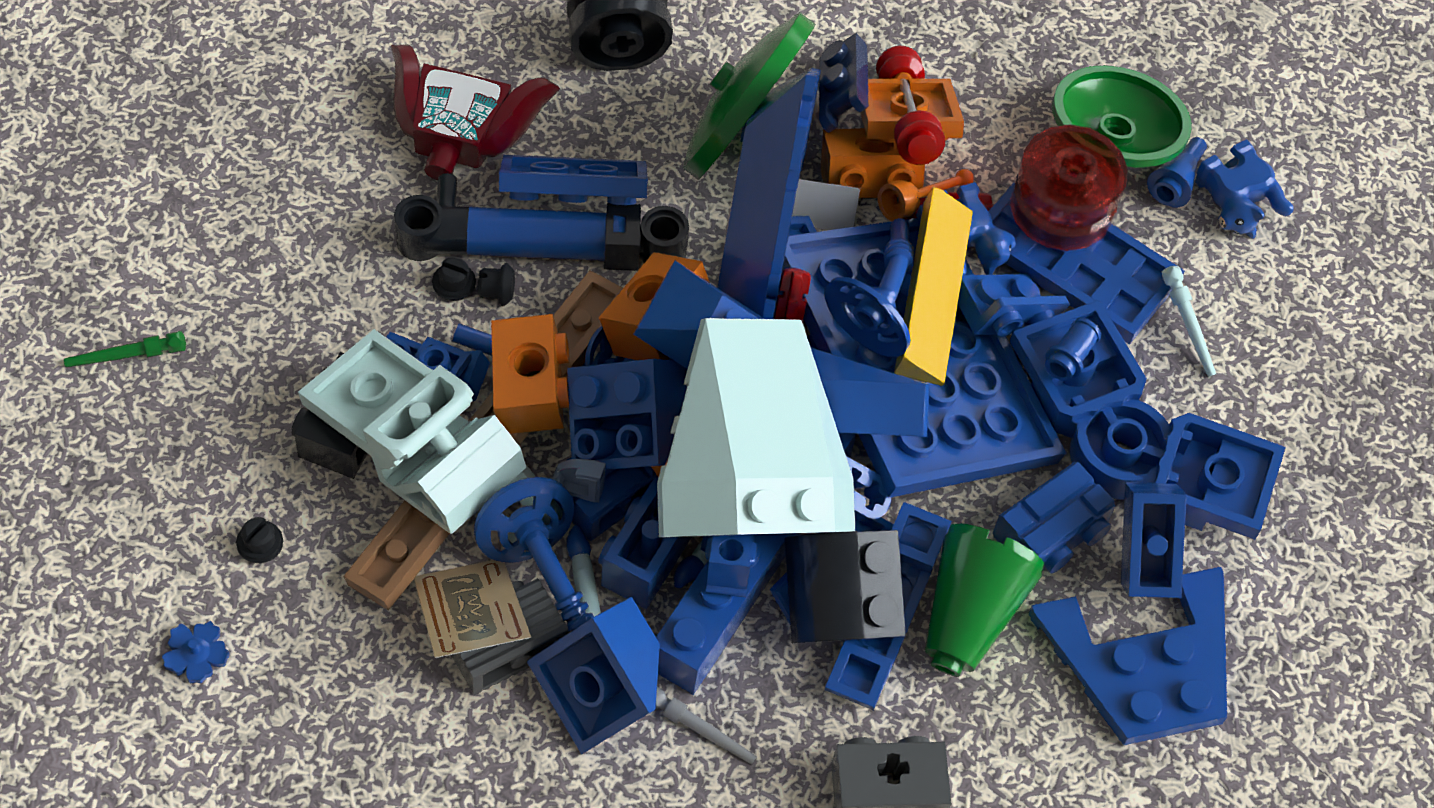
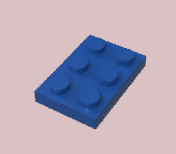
[499,154,648,205]

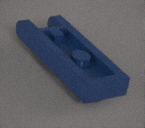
[819,33,869,133]

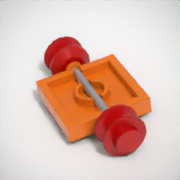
[860,45,964,165]

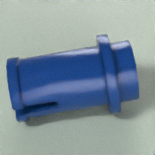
[1045,317,1101,381]

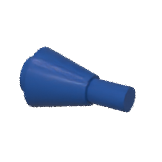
[1147,137,1207,208]

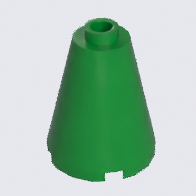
[925,523,1044,677]

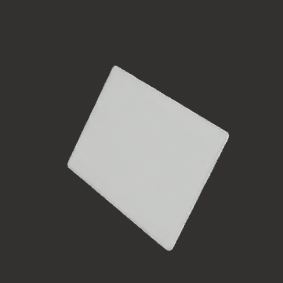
[792,179,860,230]

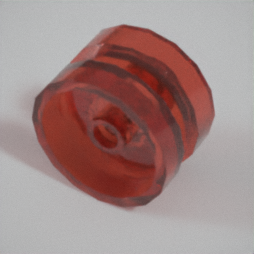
[1010,124,1128,251]

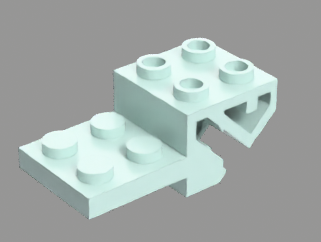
[298,329,526,534]

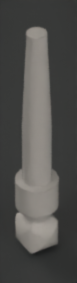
[656,687,757,765]

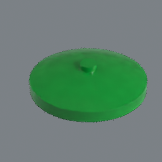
[683,12,816,180]

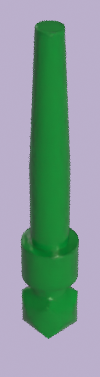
[64,331,186,367]

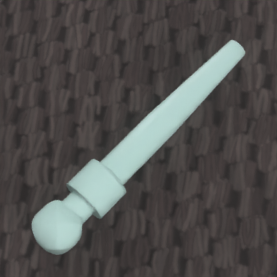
[1162,266,1216,377]

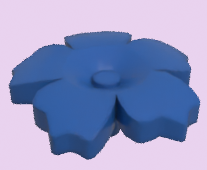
[162,621,230,683]

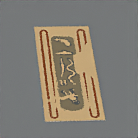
[414,560,531,658]

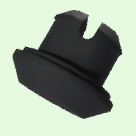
[432,257,476,301]
[477,263,515,306]
[236,517,284,564]

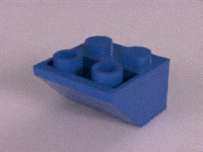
[567,359,688,470]

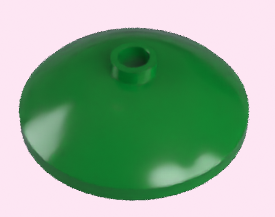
[1052,65,1192,168]

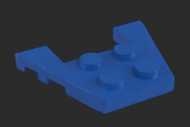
[1029,567,1227,745]

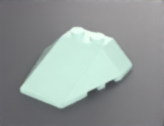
[657,318,855,537]

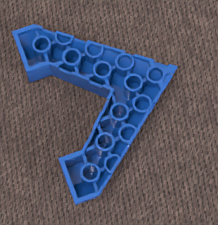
[717,68,821,319]

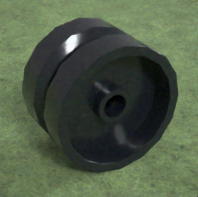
[565,0,673,71]

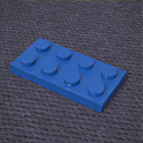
[988,169,1185,345]

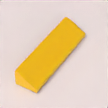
[894,187,973,386]

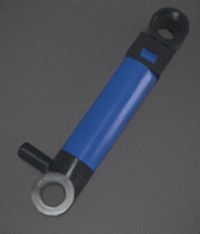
[394,173,689,271]

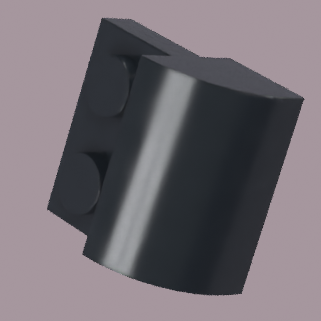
[785,530,906,643]

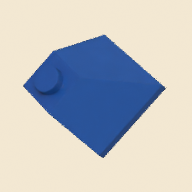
[633,260,763,369]
[527,597,660,755]

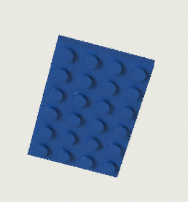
[782,218,1066,498]

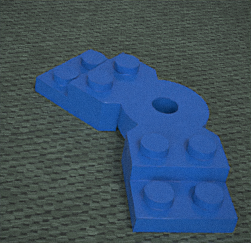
[1010,300,1286,540]

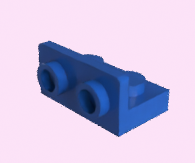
[958,274,1070,337]

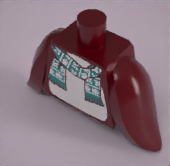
[391,44,560,180]

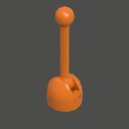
[878,169,974,221]

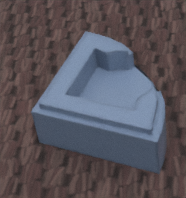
[552,459,606,503]

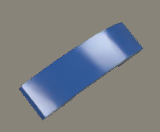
[824,502,952,711]

